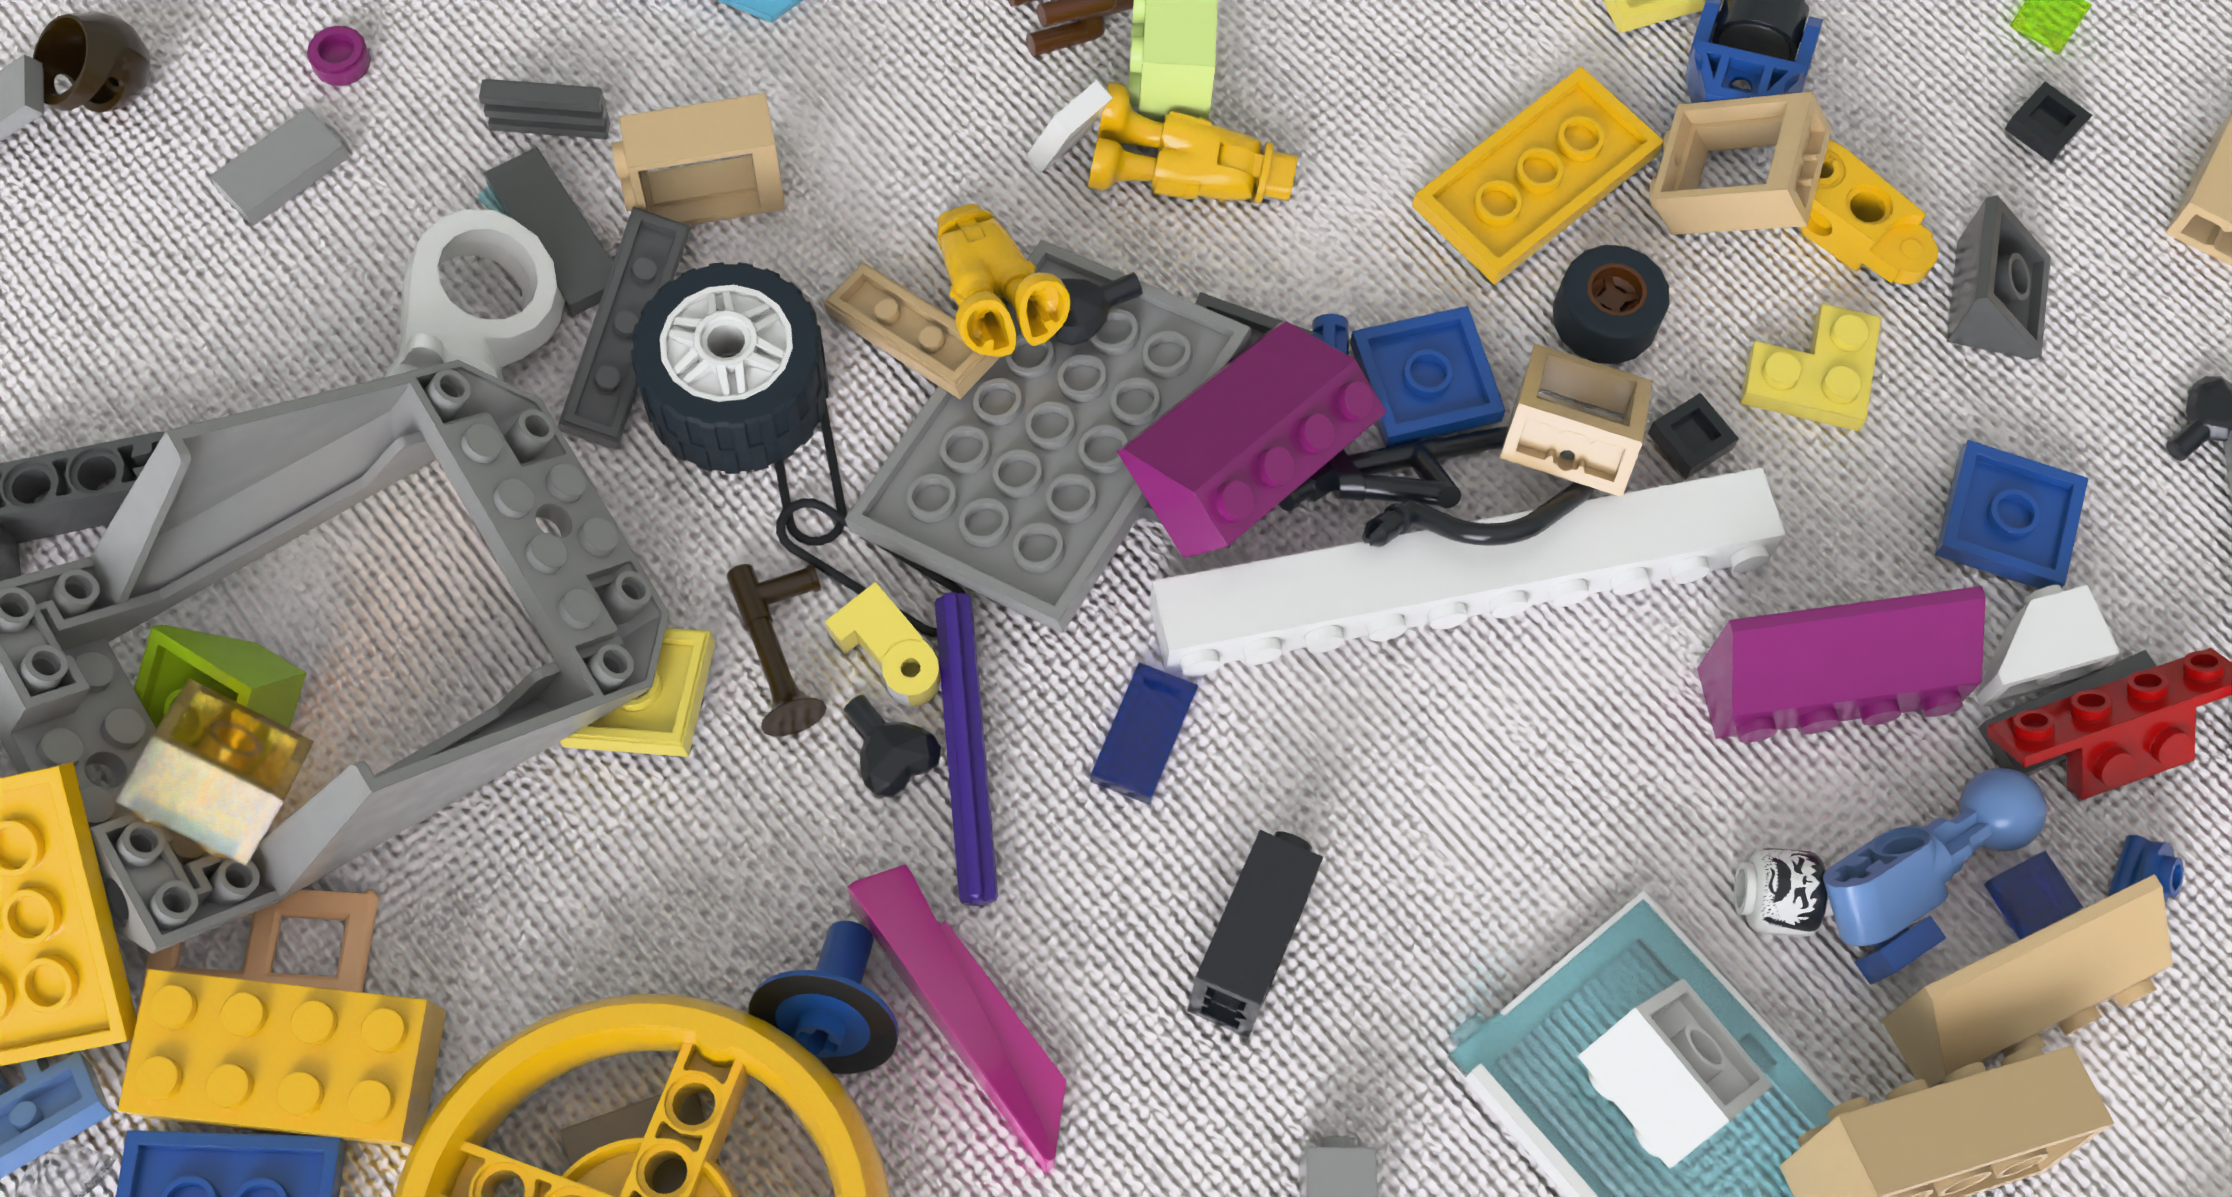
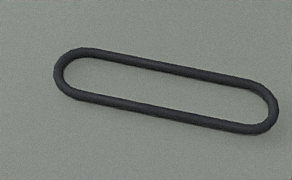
[774,400,847,546]
[776,498,966,637]

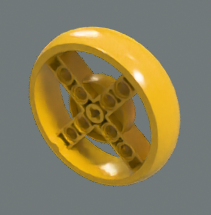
[393,994,891,1197]

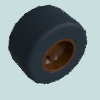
[1553,245,1670,364]

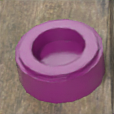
[307,26,371,86]

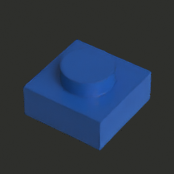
[1854,915,1946,985]

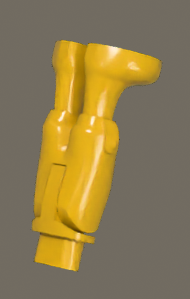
[937,204,1070,357]

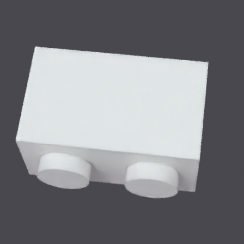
[1577,978,1774,1169]

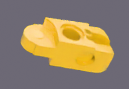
[1799,140,1938,285]

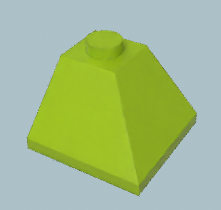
[134,624,307,804]

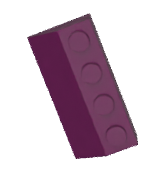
[1116,321,1387,558]
[1697,586,1986,743]

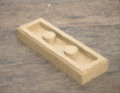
[823,262,1000,400]

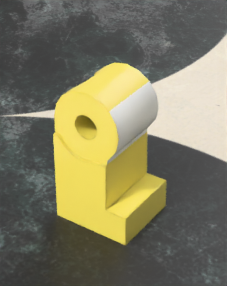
[825,582,941,707]

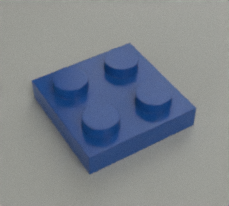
[1350,306,1506,447]
[1934,440,2088,589]

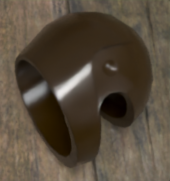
[33,11,151,113]

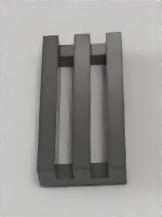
[479,79,610,139]

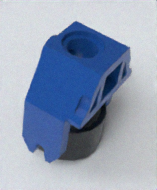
[1685,0,1824,103]

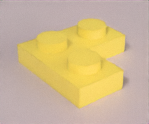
[1740,304,1881,432]

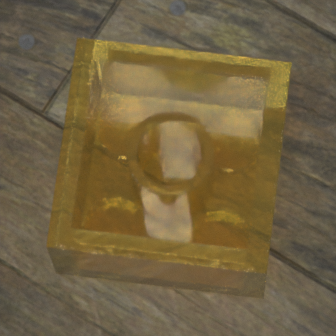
[115,678,314,866]

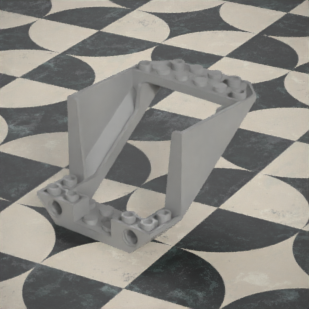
[0,360,669,954]

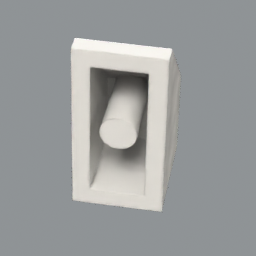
[1976,585,2120,707]

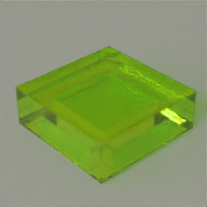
[2010,0,2092,54]

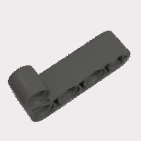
[0,432,165,581]

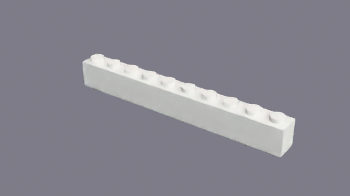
[1149,467,1786,676]

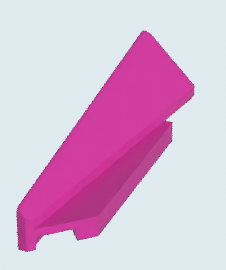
[847,864,1066,1174]

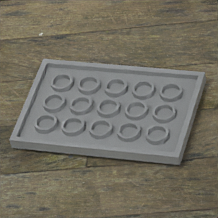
[845,239,1253,633]

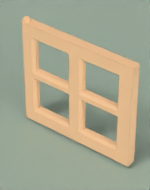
[125,889,379,1068]

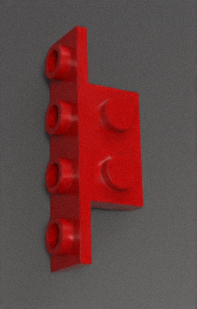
[1987,648,2232,800]

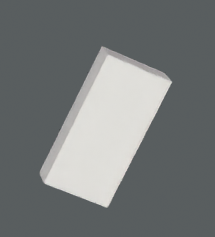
[1026,80,1113,173]

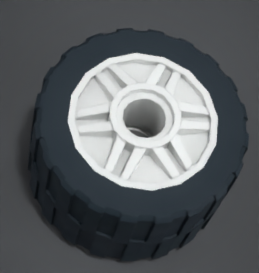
[631,262,829,474]

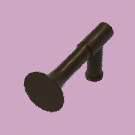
[726,564,827,736]

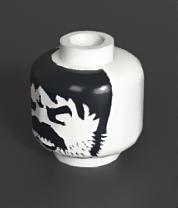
[1734,847,1833,937]

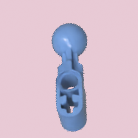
[1823,768,2047,946]

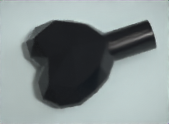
[1054,272,1143,346]
[2166,376,2232,461]
[844,695,942,798]

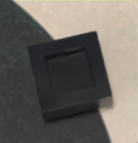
[2005,81,2092,163]
[1647,393,1739,480]

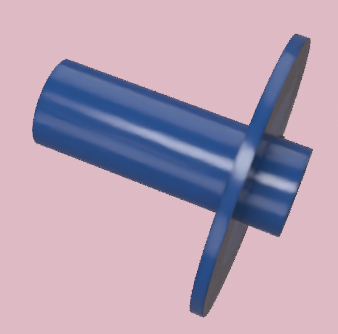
[748,921,899,1074]

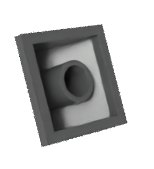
[1946,195,2051,359]

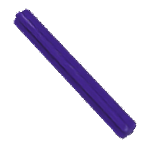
[935,592,998,906]

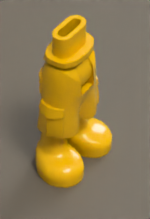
[1087,82,1298,204]

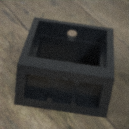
[1187,830,1323,1038]

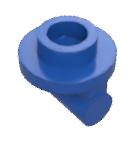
[2108,835,2184,903]

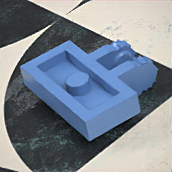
[0,1051,112,1179]

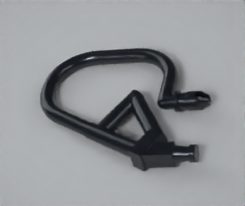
[1278,427,1595,547]

